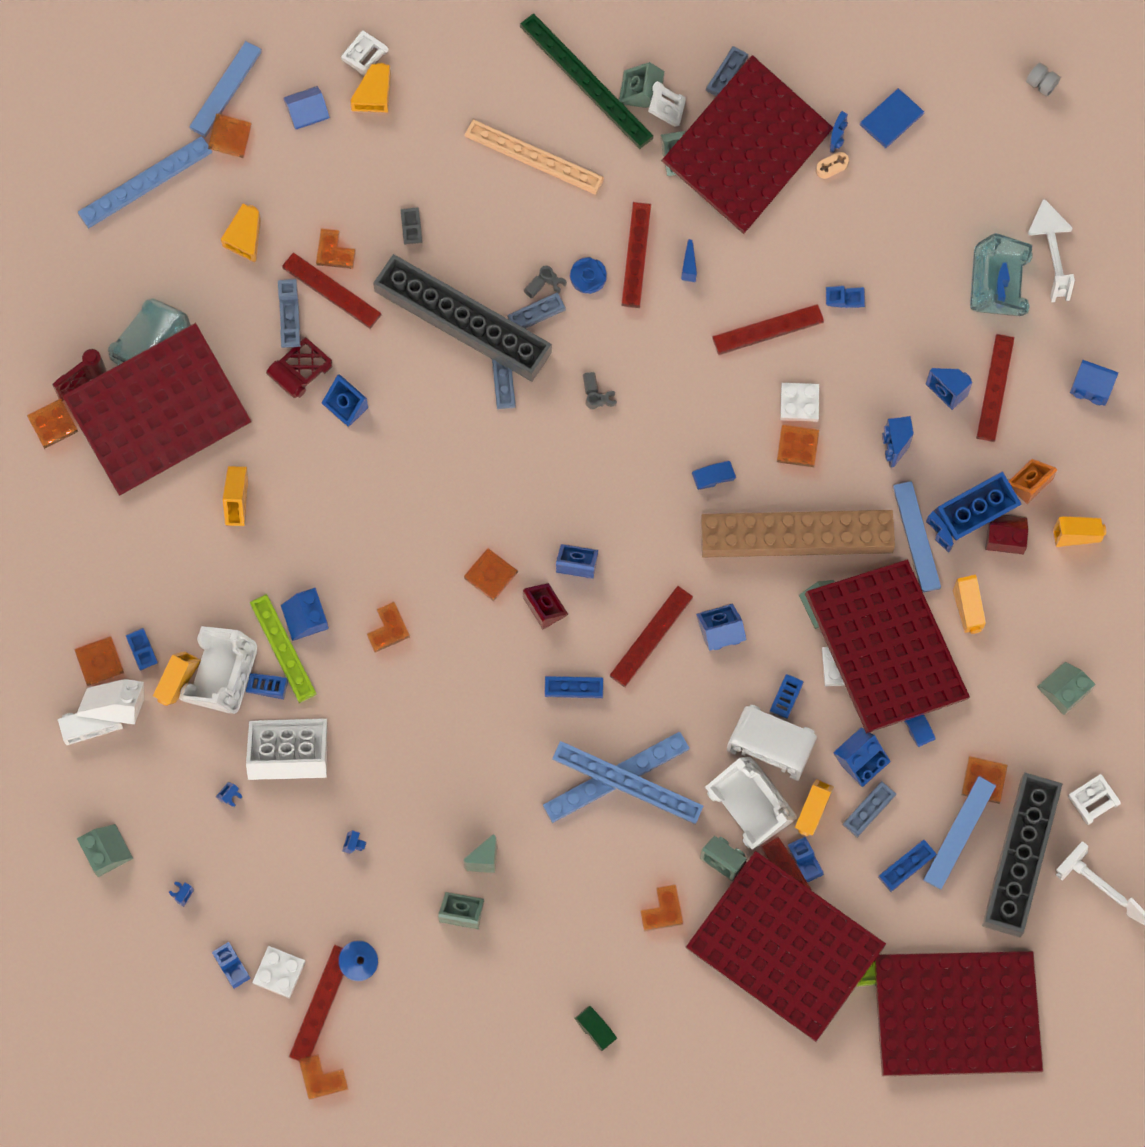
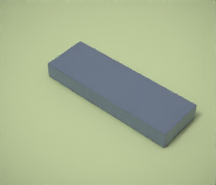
[706,46,749,96]
[507,292,566,329]
[492,359,516,409]
[843,781,896,838]

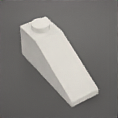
[58,713,123,745]

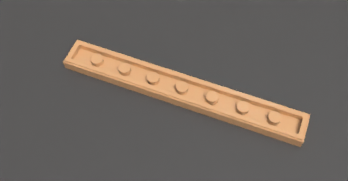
[465,119,604,195]

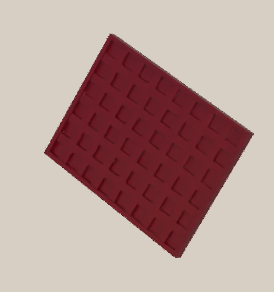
[661,55,833,234]
[62,323,252,496]
[805,559,970,734]
[686,851,886,1042]
[874,951,1043,1076]

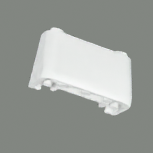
[179,626,257,714]
[726,705,817,781]
[705,757,797,850]

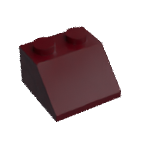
[986,515,1028,555]

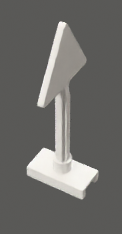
[1028,199,1075,302]
[1056,841,1145,925]

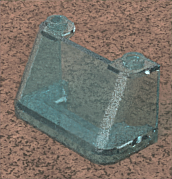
[970,233,1033,316]
[108,298,190,365]

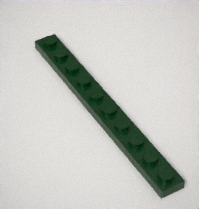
[520,13,654,149]

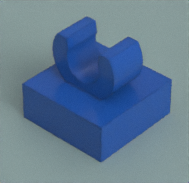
[216,782,242,807]
[342,830,366,854]
[169,882,194,907]

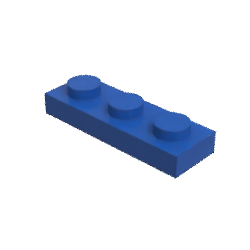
[545,676,603,698]
[878,839,937,892]

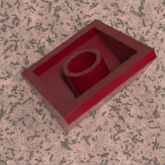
[523,583,568,630]

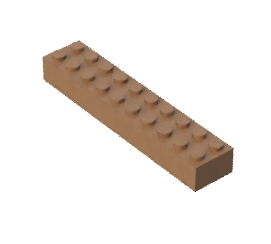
[701,510,895,558]

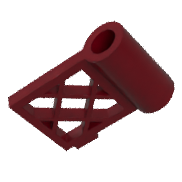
[266,337,332,398]
[52,349,107,402]

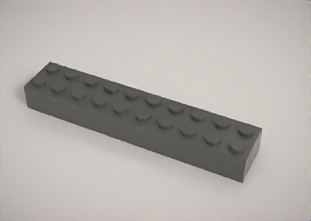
[373,254,552,382]

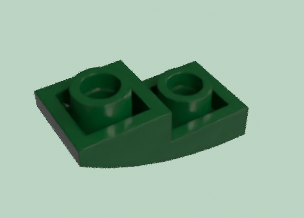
[574,1006,617,1051]

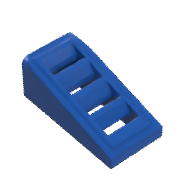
[681,239,697,282]
[246,673,288,700]
[770,674,804,719]

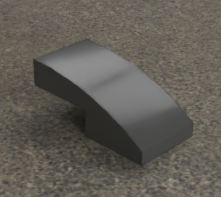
[400,207,422,245]

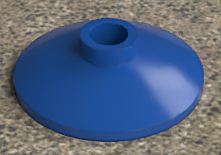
[338,941,378,981]

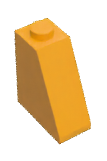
[350,63,391,112]
[221,203,261,262]
[223,466,248,526]
[1053,516,1106,547]
[953,574,986,634]
[153,651,201,706]
[795,779,834,836]

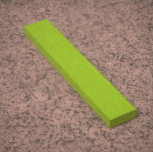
[250,594,317,703]

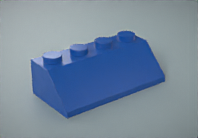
[934,471,1022,540]

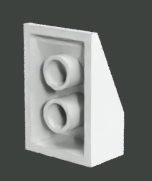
[77,679,144,725]

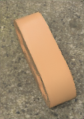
[816,152,849,179]

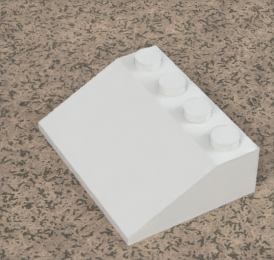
[246,719,327,780]

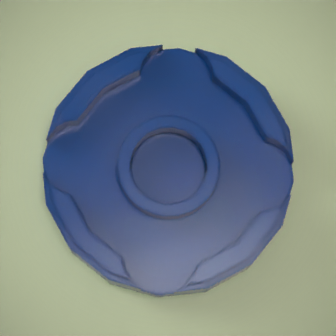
[570,257,607,294]

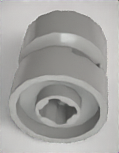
[1026,62,1061,96]

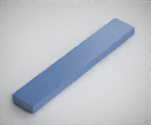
[189,41,262,137]
[893,481,941,593]
[923,776,996,890]

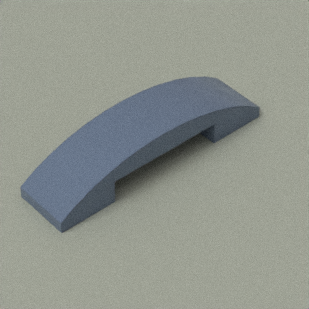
[278,279,300,348]

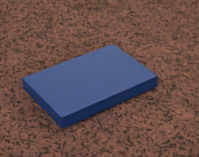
[860,88,925,148]

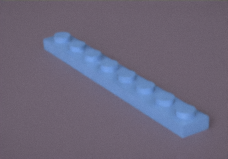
[78,136,212,229]
[543,732,689,823]
[552,741,704,824]

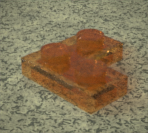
[316,229,356,269]
[367,602,410,652]
[640,884,683,931]
[299,1054,348,1100]

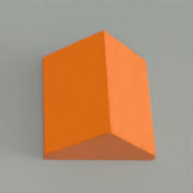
[1009,459,1057,504]

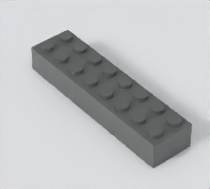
[982,772,1063,938]

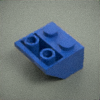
[882,416,914,467]
[833,727,891,787]

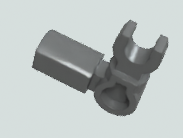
[524,266,567,298]
[583,372,617,409]

